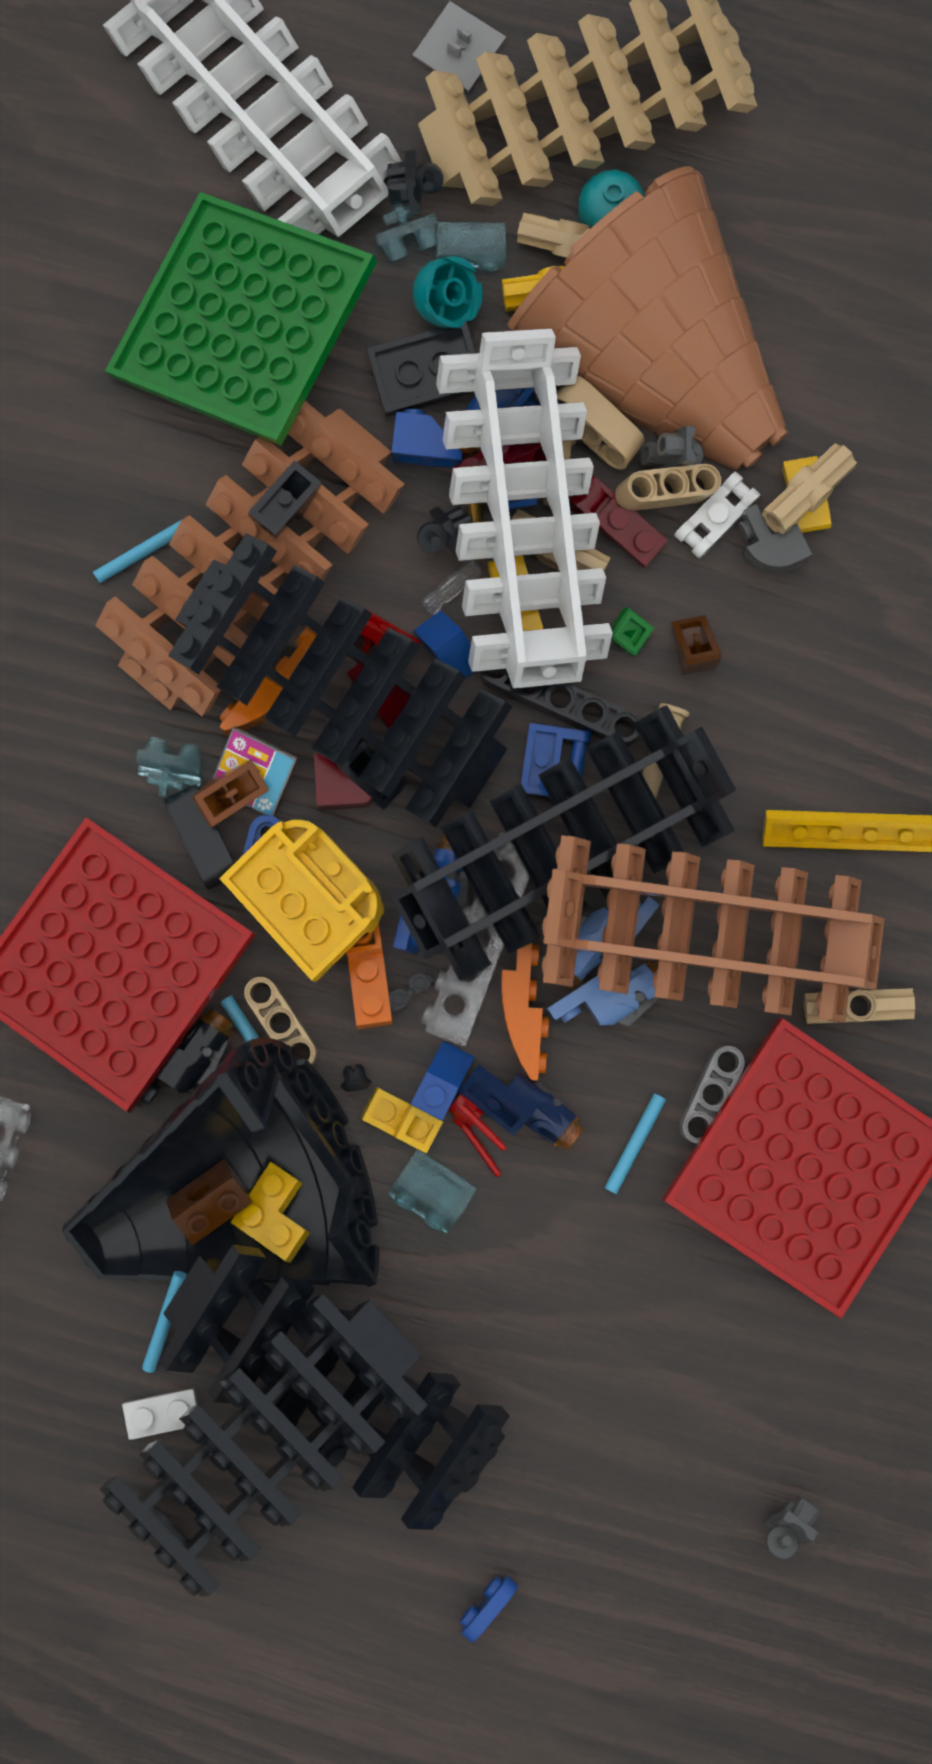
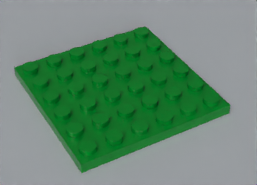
[105,192,378,446]

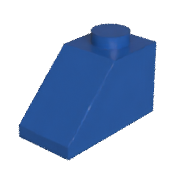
[392,409,462,469]
[411,1041,475,1121]

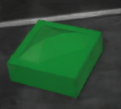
[611,607,654,657]

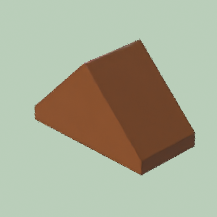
[192,760,269,827]

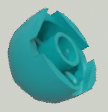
[578,169,645,229]
[412,256,483,328]

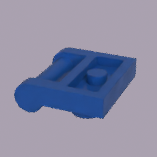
[521,723,592,798]

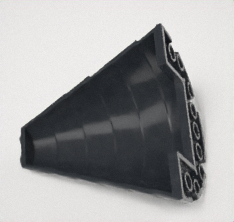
[62,1038,379,1287]

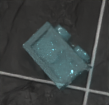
[436,222,506,272]
[389,1149,477,1233]

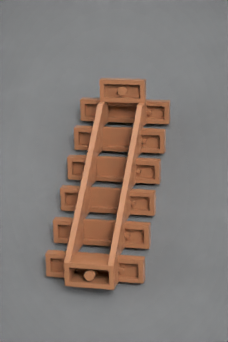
[95,401,405,716]
[542,835,885,1023]

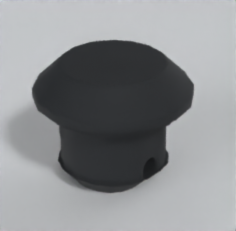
[340,1064,372,1092]

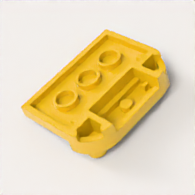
[219,820,384,982]

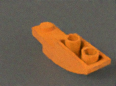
[219,629,316,736]
[346,881,393,1029]
[501,942,549,1081]

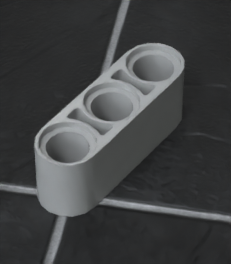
[679,1046,745,1144]

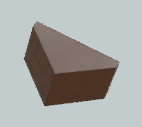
[671,615,722,675]

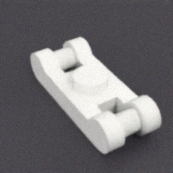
[674,471,761,559]

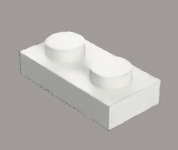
[122,1387,198,1440]

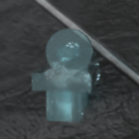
[373,203,438,262]
[136,737,202,797]

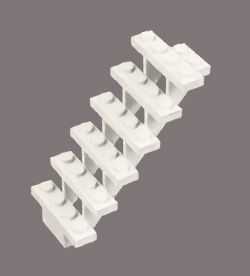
[103,0,402,237]
[436,329,613,688]

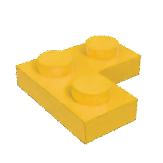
[230,1162,310,1263]

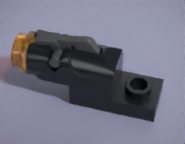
[136,1008,235,1107]

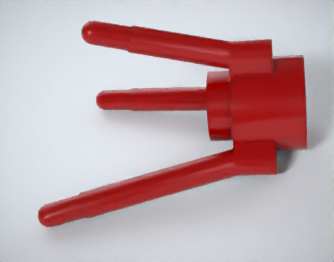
[448,1094,507,1177]

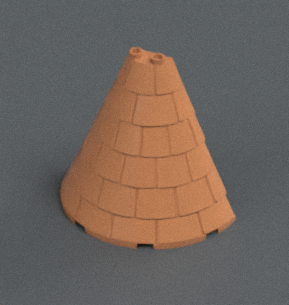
[507,166,788,471]

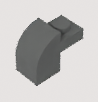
[739,504,813,575]

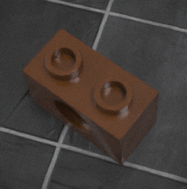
[165,1158,253,1245]

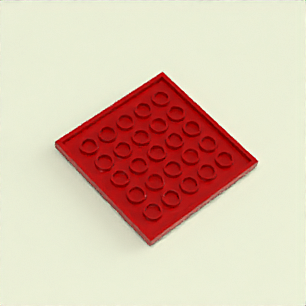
[0,817,256,1113]
[662,1018,932,1319]

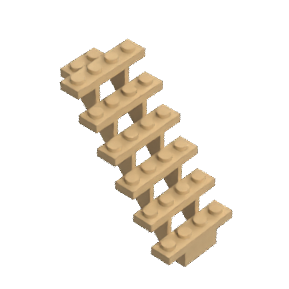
[418,0,758,206]

